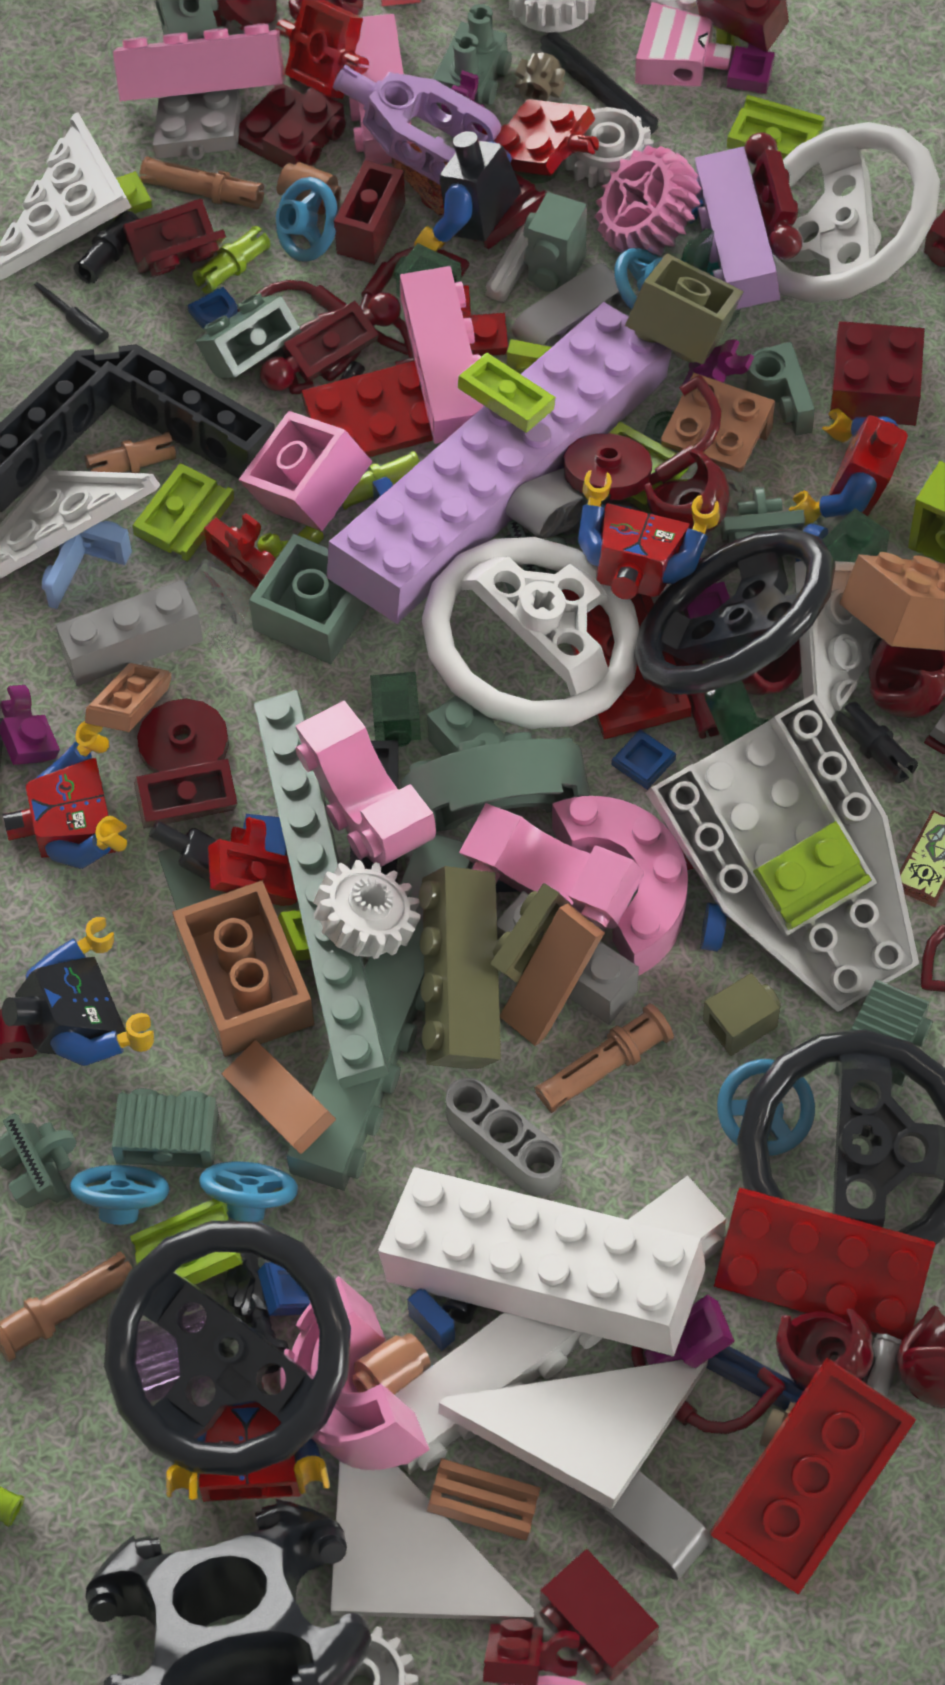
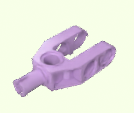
[333,65,501,184]

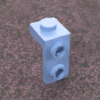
[42,521,132,609]

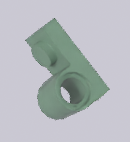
[746,342,815,436]

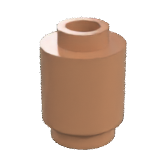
[277,162,342,215]
[352,1333,431,1395]

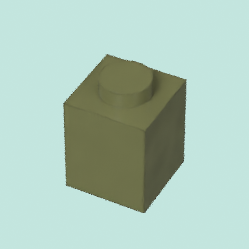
[703,972,781,1056]

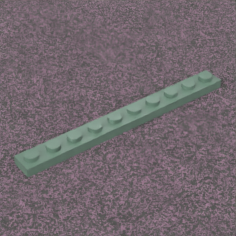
[254,690,389,1089]

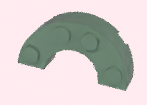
[400,732,591,832]

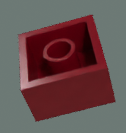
[829,321,925,426]

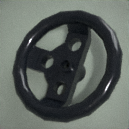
[634,528,836,695]
[737,1029,945,1244]
[104,1220,351,1476]

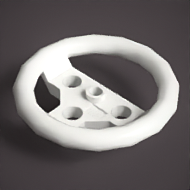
[772,122,940,303]
[422,537,639,729]

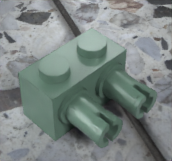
[433,4,512,106]

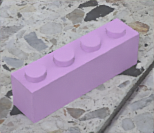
[695,147,780,310]

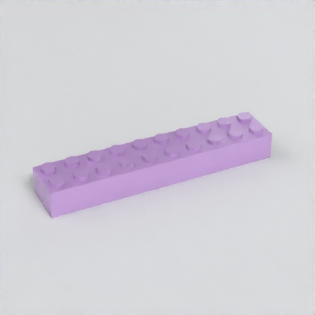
[327,302,672,624]

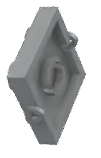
[153,89,241,160]

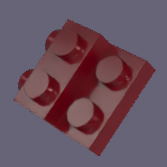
[238,84,346,168]

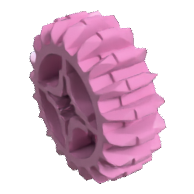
[594,145,702,256]

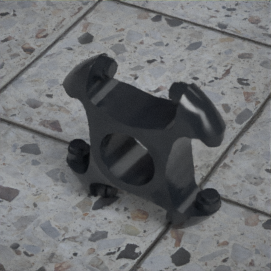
[85,1499,372,1685]

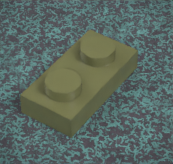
[490,882,570,983]

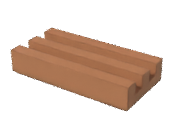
[426,1458,541,1541]

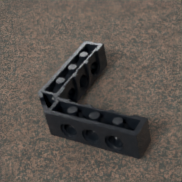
[0,344,275,512]

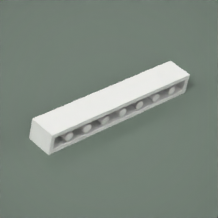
[395,1175,726,1475]

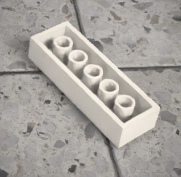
[378,1167,705,1356]

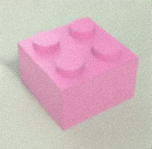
[238,411,372,531]

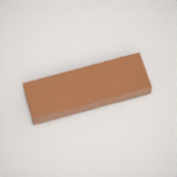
[85,663,172,732]
[500,904,605,1046]
[221,1040,336,1154]

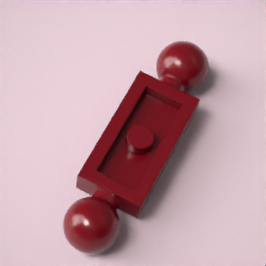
[744,132,803,260]
[260,292,401,392]

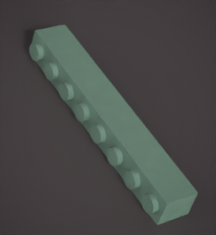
[286,834,474,1191]

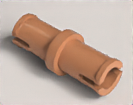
[85,432,176,473]

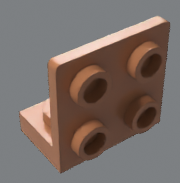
[661,373,775,472]

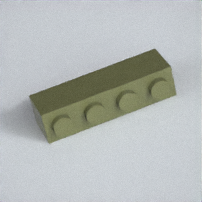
[419,866,501,1069]

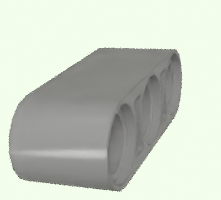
[512,263,628,347]
[506,468,612,540]
[445,1077,563,1196]
[565,1470,713,1580]

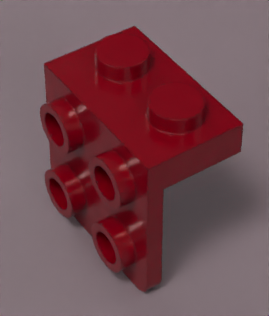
[122,198,227,278]

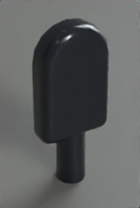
[149,820,217,882]

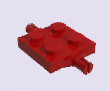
[276,0,369,99]
[482,99,599,176]

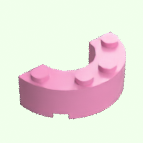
[295,700,436,867]
[552,796,688,976]
[459,803,644,929]
[280,1276,430,1470]

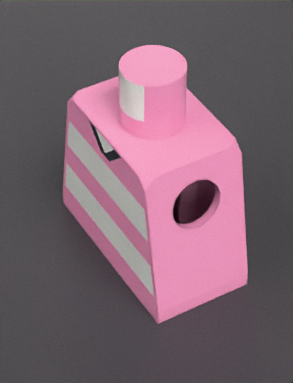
[635,2,733,86]

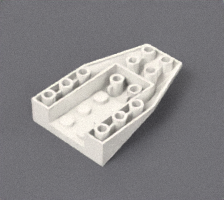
[646,693,919,1012]

